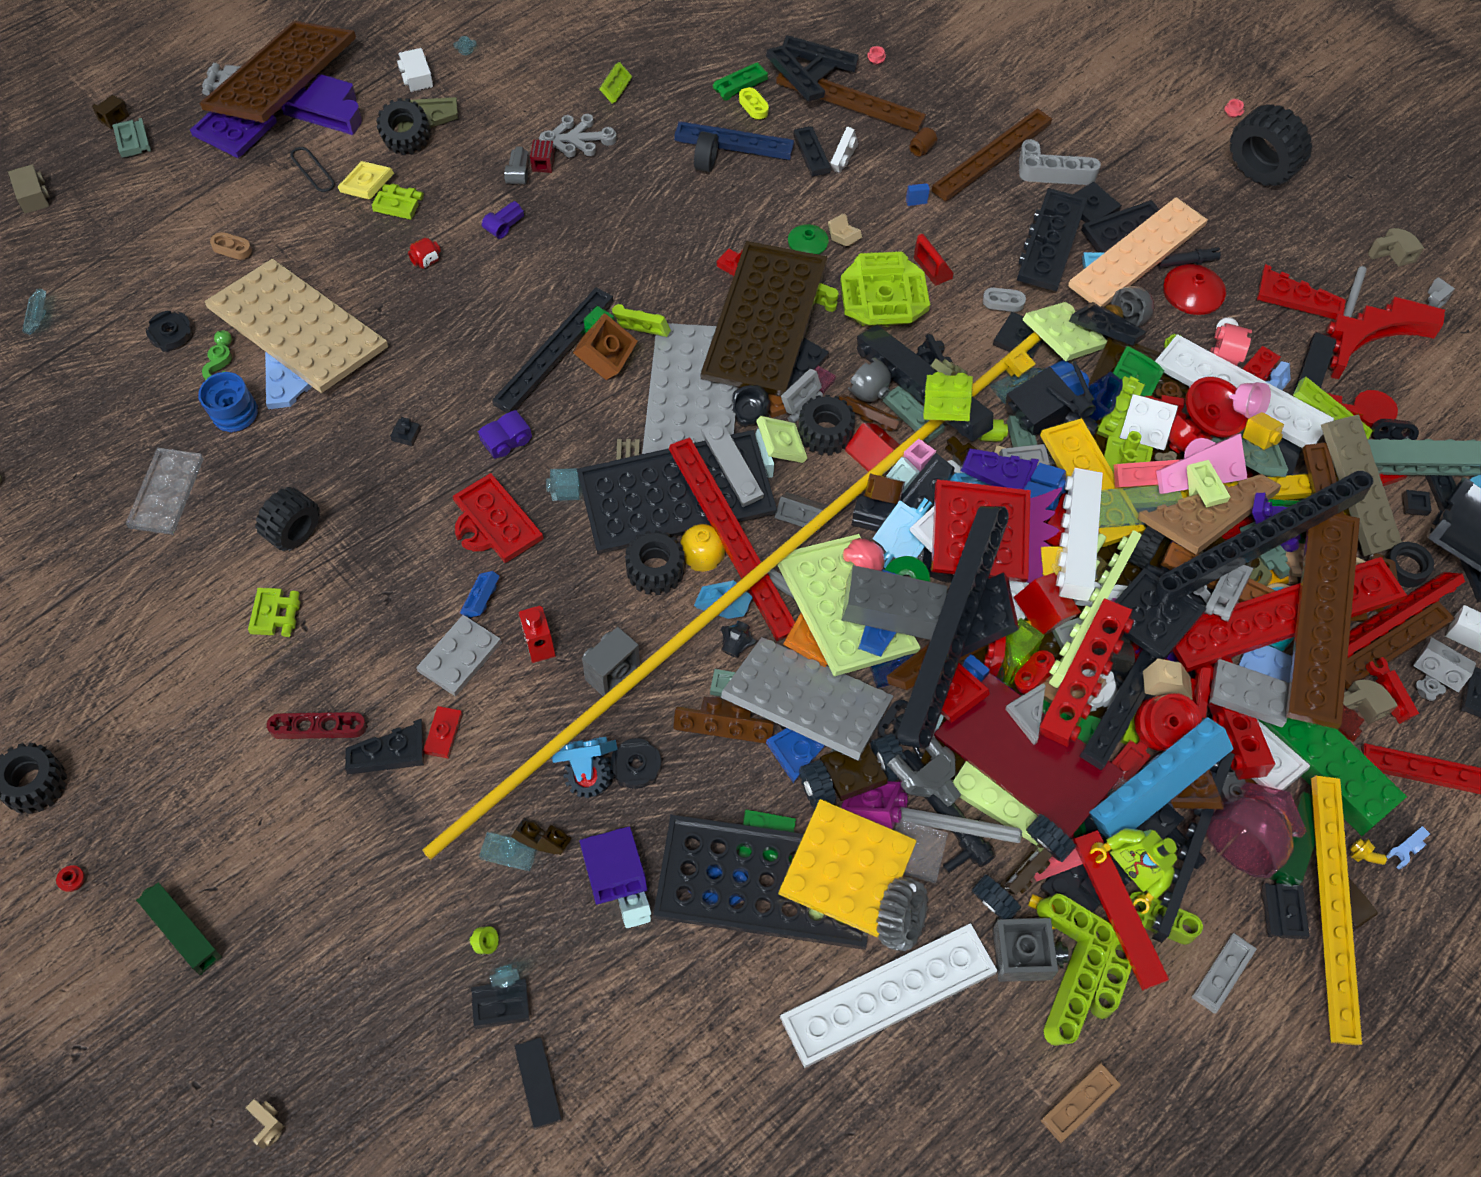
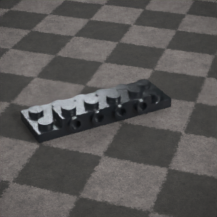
[1017,188,1087,292]
[1040,803,1184,924]

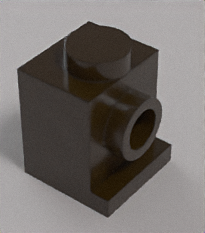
[92,94,129,130]

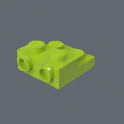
[923,372,973,421]

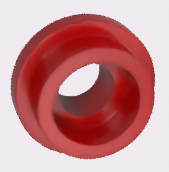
[56,865,84,892]

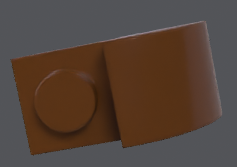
[864,473,905,504]

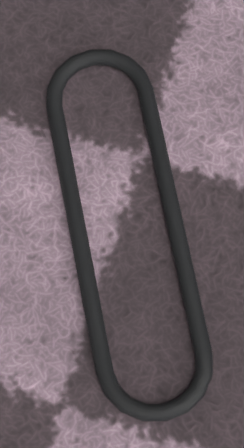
[290,147,335,192]

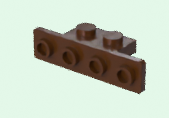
[673,697,774,744]

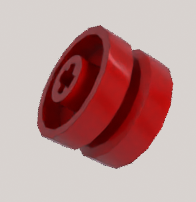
[1134,693,1202,751]

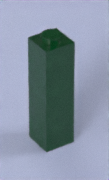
[1269,792,1316,887]
[136,882,222,976]

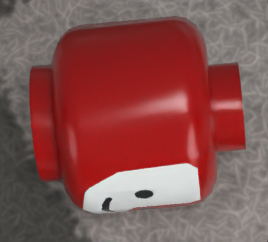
[408,237,441,269]

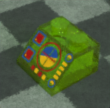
[1000,618,1045,686]

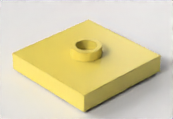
[338,161,394,199]

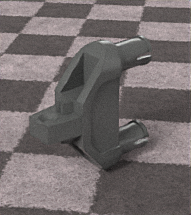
[887,736,961,806]

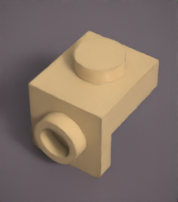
[828,214,862,246]
[246,1099,285,1149]

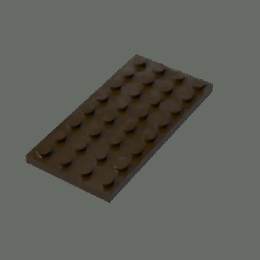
[700,241,828,396]

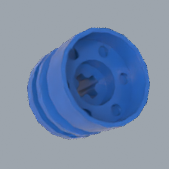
[198,372,258,432]

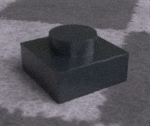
[1403,490,1432,516]

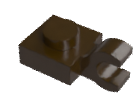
[945,436,977,467]

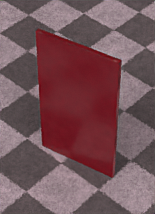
[934,673,1124,838]

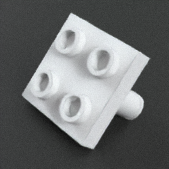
[1120,394,1179,450]

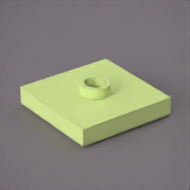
[756,416,808,463]

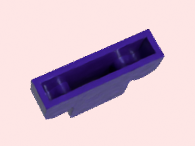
[281,74,362,135]

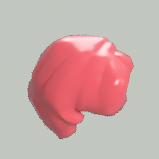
[843,538,885,571]

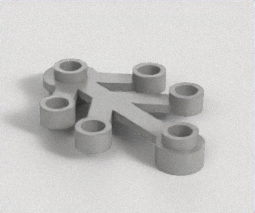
[539,114,616,157]

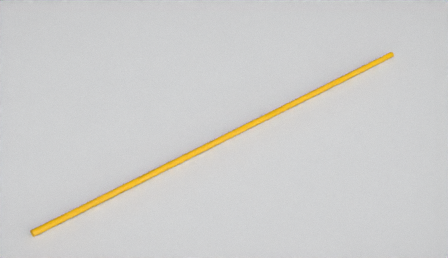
[422,331,1042,860]

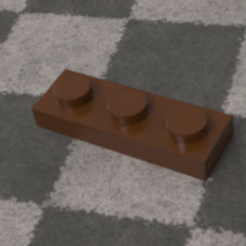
[838,394,904,431]

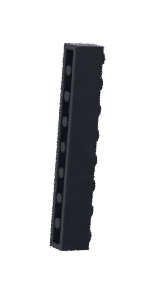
[857,325,993,442]

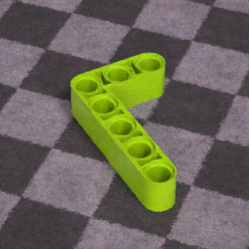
[1090,892,1203,1019]
[1037,894,1115,1046]

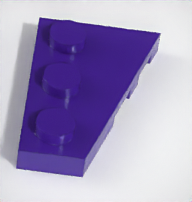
[960,449,1039,489]

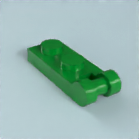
[713,62,768,101]

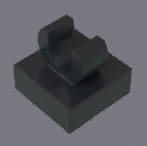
[390,417,421,446]

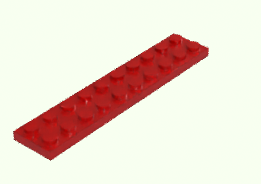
[1173,557,1407,672]

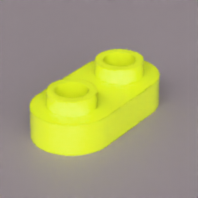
[739,88,769,119]

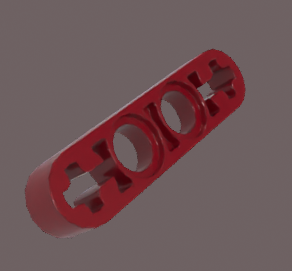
[266,712,367,739]

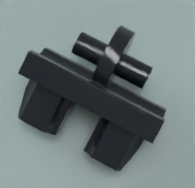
[917,334,953,365]

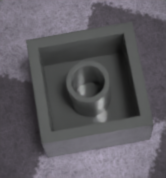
[582,627,640,696]
[992,918,1058,982]

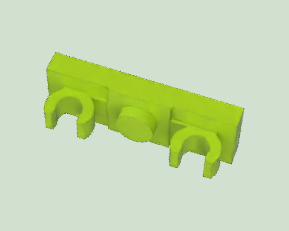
[1096,376,1145,438]

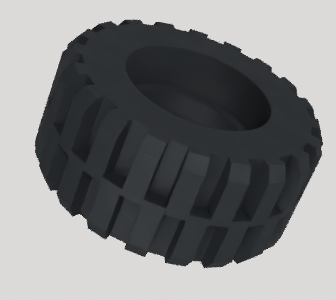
[1230,104,1312,186]

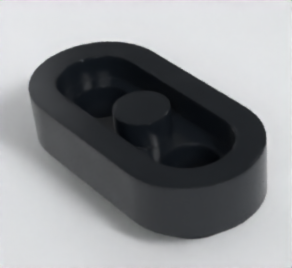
[1371,419,1419,440]

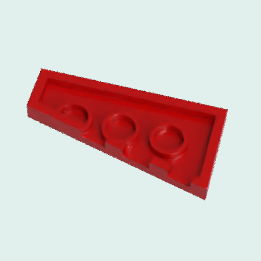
[1257,264,1346,319]

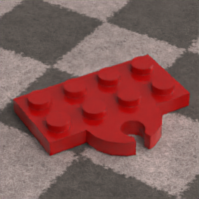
[453,473,544,563]

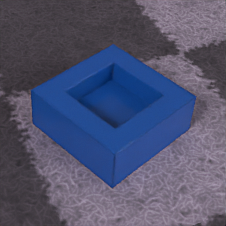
[906,183,930,206]

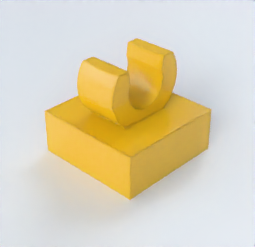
[1004,348,1036,378]

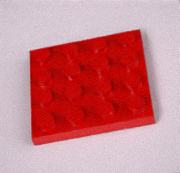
[931,479,1031,582]

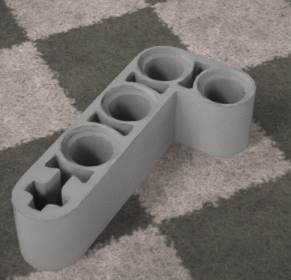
[1019,140,1101,185]

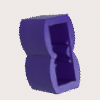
[478,410,532,459]

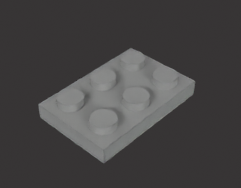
[416,615,502,697]
[1209,659,1290,727]

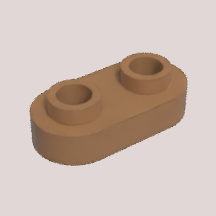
[210,232,252,259]

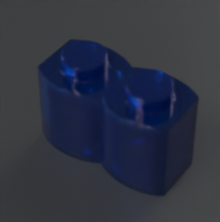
[1088,372,1123,422]

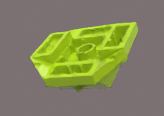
[840,252,930,327]

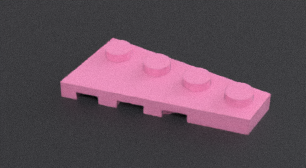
[1156,434,1247,494]

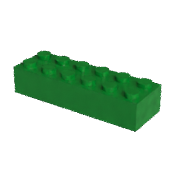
[1257,718,1407,836]

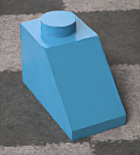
[694,580,752,619]

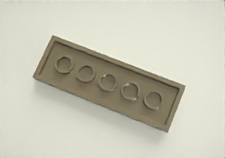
[1321,414,1402,556]

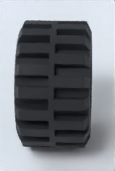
[376,98,431,155]
[798,395,855,455]
[255,487,320,552]
[625,530,685,595]
[0,743,67,814]

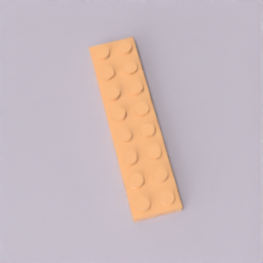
[1068,197,1208,307]

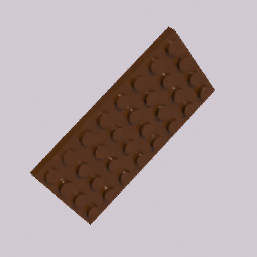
[200,21,356,122]

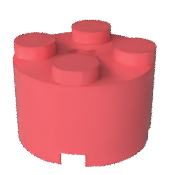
[1209,323,1252,368]

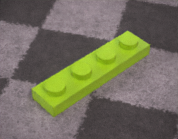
[1293,377,1372,440]

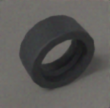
[694,131,718,172]
[1386,541,1434,588]

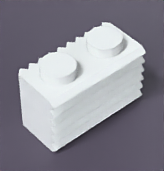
[397,48,433,92]

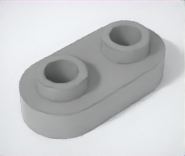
[983,288,1026,312]

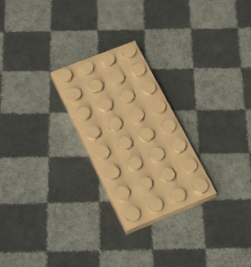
[205,259,388,393]

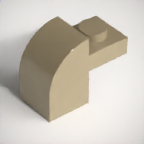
[1368,228,1424,267]
[1342,680,1398,724]

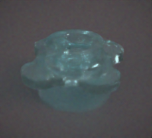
[453,36,476,55]

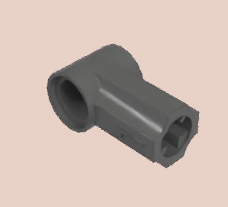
[505,147,529,185]

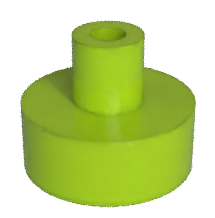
[470,927,498,954]

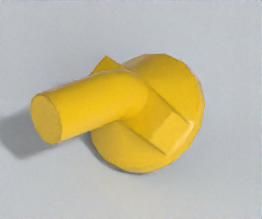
[1349,838,1387,865]

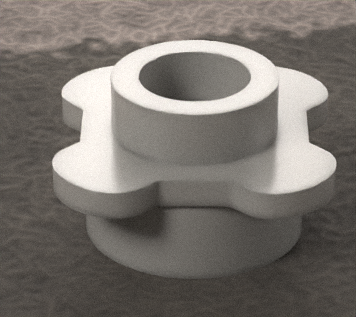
[1416,674,1446,701]

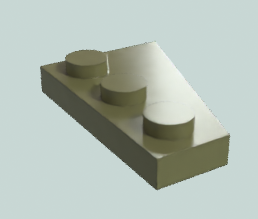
[398,97,458,132]

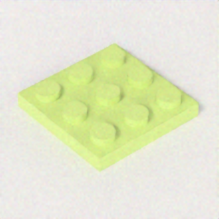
[1023,302,1107,361]

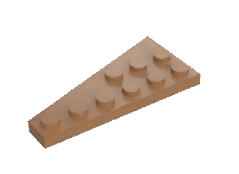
[1138,474,1281,555]

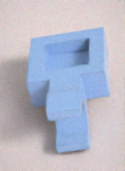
[1266,361,1291,390]
[1386,826,1430,869]

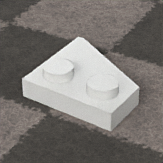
[831,127,858,173]

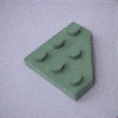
[1210,429,1288,477]

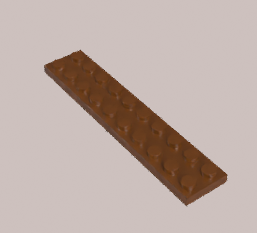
[1286,514,1360,729]

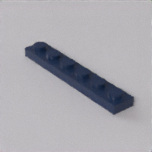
[674,121,794,160]

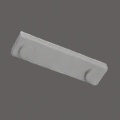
[701,420,764,507]

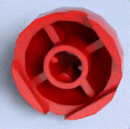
[1168,411,1213,453]

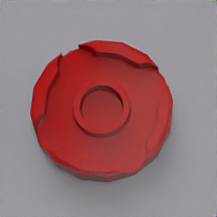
[1352,390,1398,428]

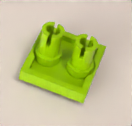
[1104,431,1153,473]

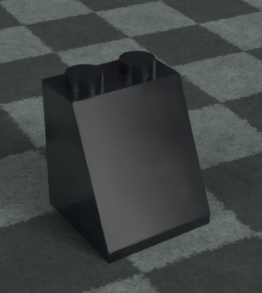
[1005,367,1076,436]

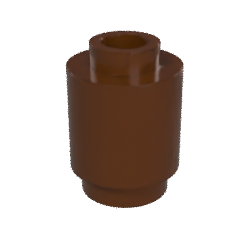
[909,127,937,157]

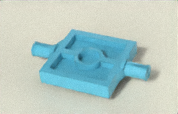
[872,498,933,568]

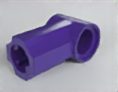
[482,201,524,239]

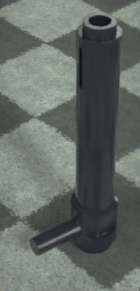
[903,750,996,874]

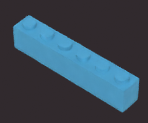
[1089,717,1233,838]

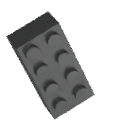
[842,565,947,640]

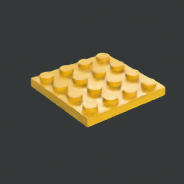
[779,799,917,938]

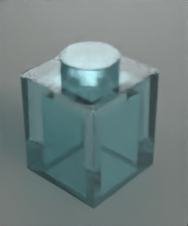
[546,468,580,501]

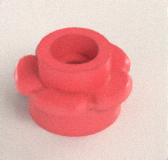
[867,46,886,64]
[1225,99,1244,117]

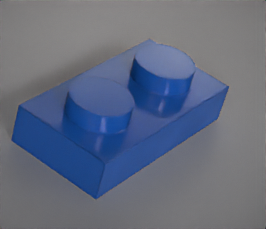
[460,571,499,618]

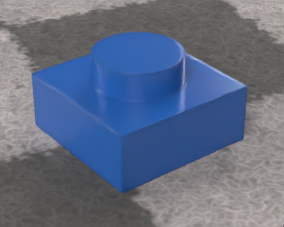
[963,654,990,682]

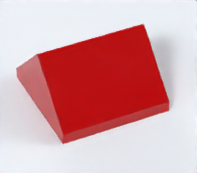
[845,423,900,472]
[1013,573,1081,638]

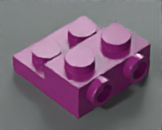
[841,781,908,829]

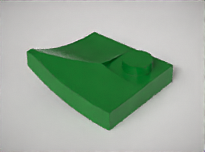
[1108,346,1165,397]
[738,810,796,863]

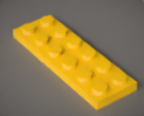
[1040,418,1146,547]

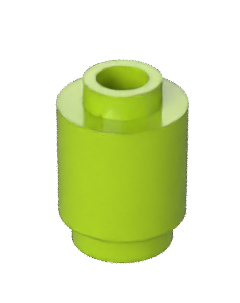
[978,419,1008,442]

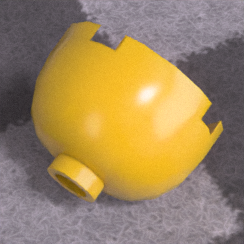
[680,524,725,572]

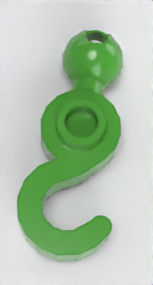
[202,331,232,380]

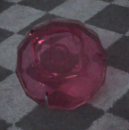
[1207,782,1307,878]

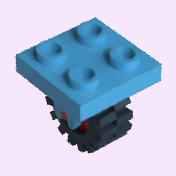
[552,736,618,798]

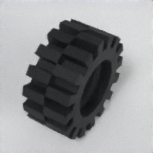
[1128,526,1165,569]

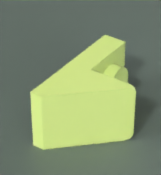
[1187,460,1230,507]

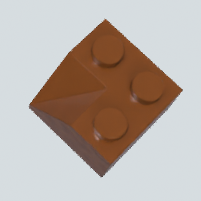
[573,313,638,380]

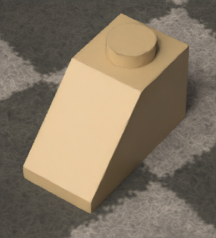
[1143,659,1193,700]

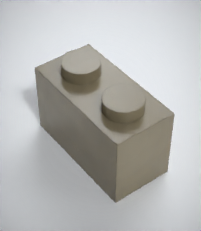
[8,164,50,214]

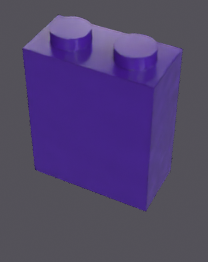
[579,826,647,905]

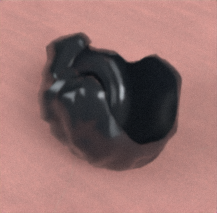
[732,385,771,427]

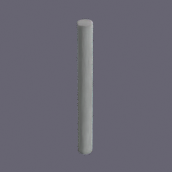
[1343,266,1367,317]

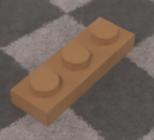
[1041,1063,1121,1143]

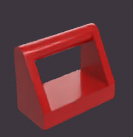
[914,233,954,286]

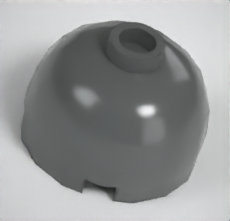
[1111,286,1154,327]
[848,358,891,402]

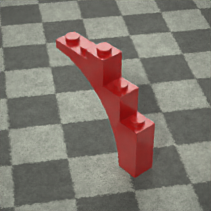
[1326,296,1445,380]

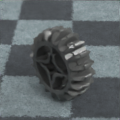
[876,877,929,951]

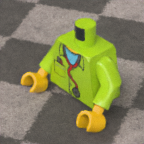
[1090,828,1177,914]

